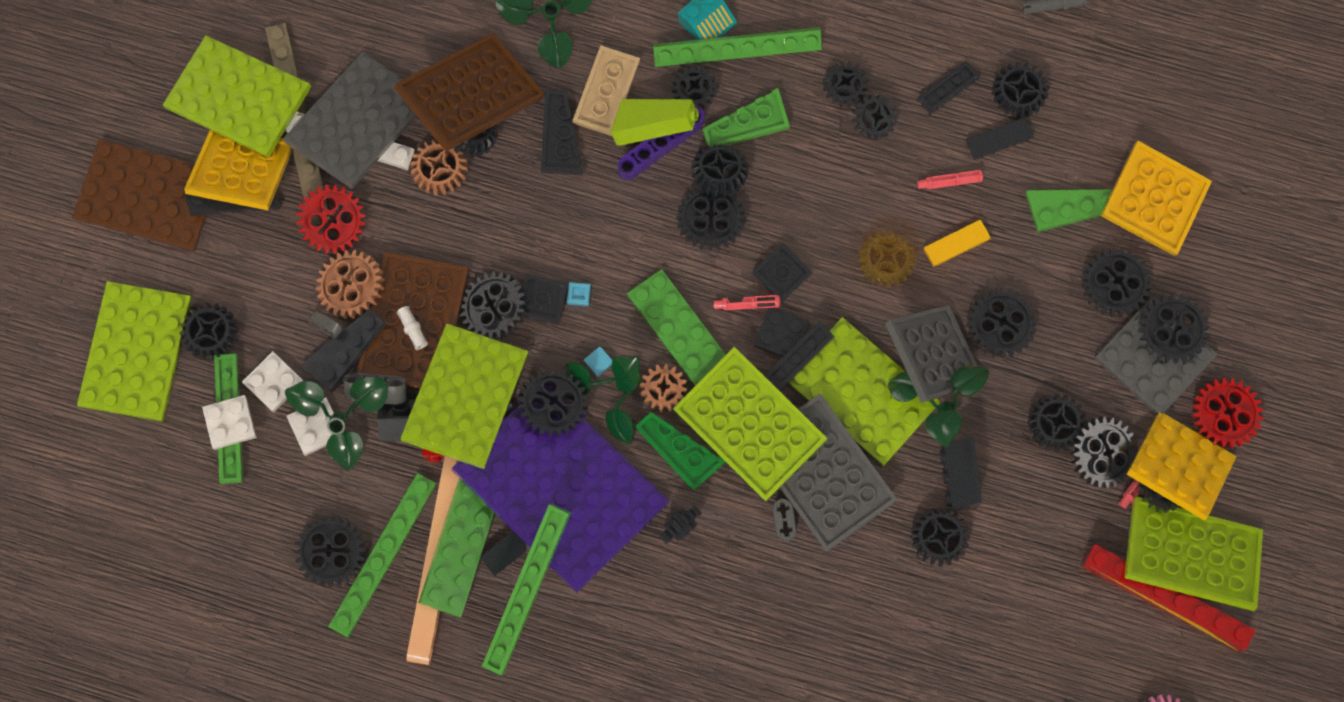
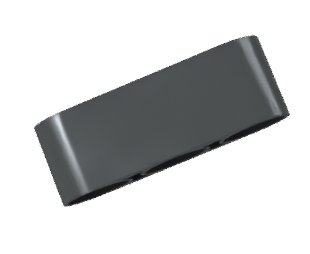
[343,373,407,405]

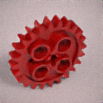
[295,184,365,254]
[1191,378,1264,449]

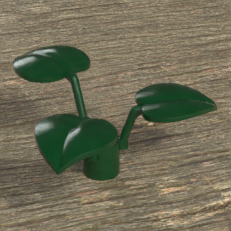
[495,0,591,68]
[565,355,642,444]
[887,366,989,447]
[285,376,388,471]

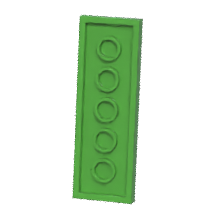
[627,269,726,386]
[418,478,494,618]

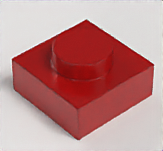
[422,448,445,463]

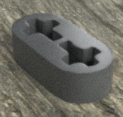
[308,311,343,338]
[773,499,796,542]

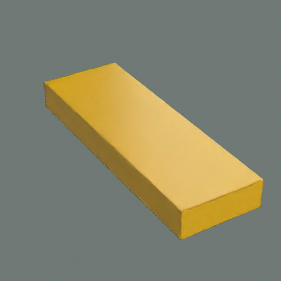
[924,220,991,268]

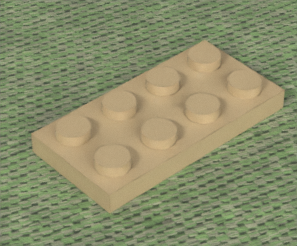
[573,46,640,136]

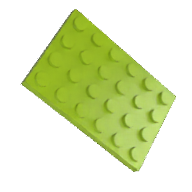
[163,35,312,158]
[77,281,192,422]
[788,317,940,467]
[401,324,528,469]
[673,347,828,501]
[1124,497,1263,611]

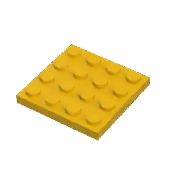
[184,130,293,210]
[1100,141,1212,256]
[1127,412,1237,521]

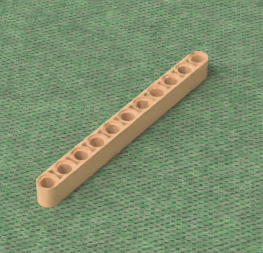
[407,456,459,665]

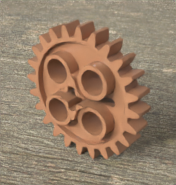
[315,250,385,319]

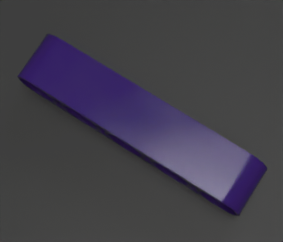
[618,106,704,180]

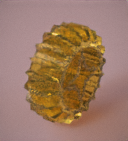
[858,230,916,288]

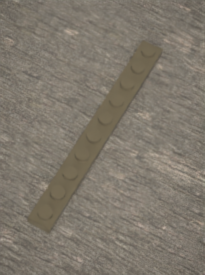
[265,23,331,225]

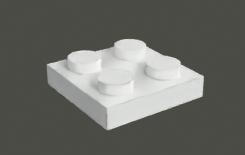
[242,351,303,413]
[202,395,257,450]
[287,398,334,456]

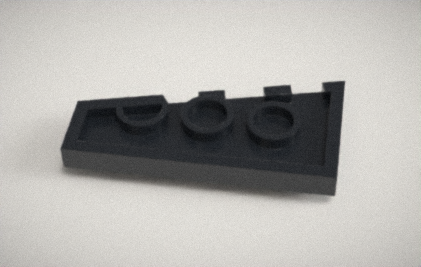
[541,90,583,175]
[184,194,280,216]
[300,310,387,392]

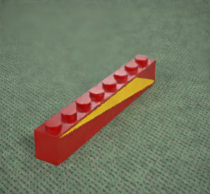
[1080,544,1256,652]

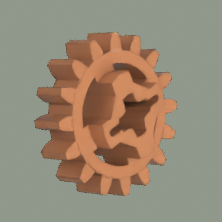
[640,364,687,412]

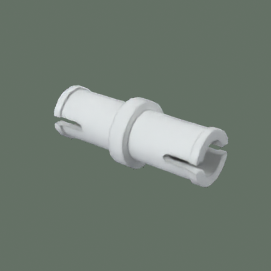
[397,306,428,350]

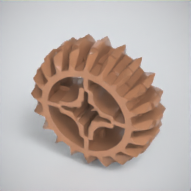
[410,139,468,196]

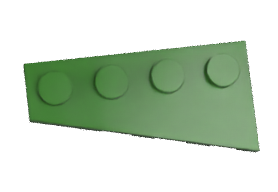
[703,88,790,148]
[1025,189,1113,232]

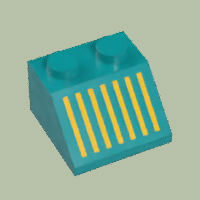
[678,0,737,40]

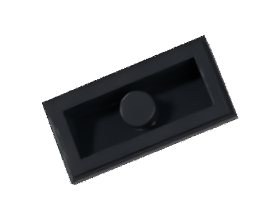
[480,531,527,576]

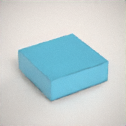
[567,282,591,306]
[584,347,612,377]

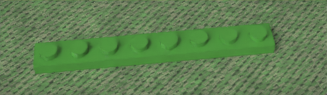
[653,27,822,67]
[328,473,437,638]
[482,503,571,676]

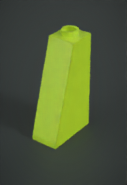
[610,99,699,146]

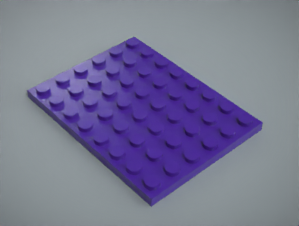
[451,386,669,593]

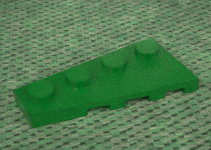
[635,412,726,492]

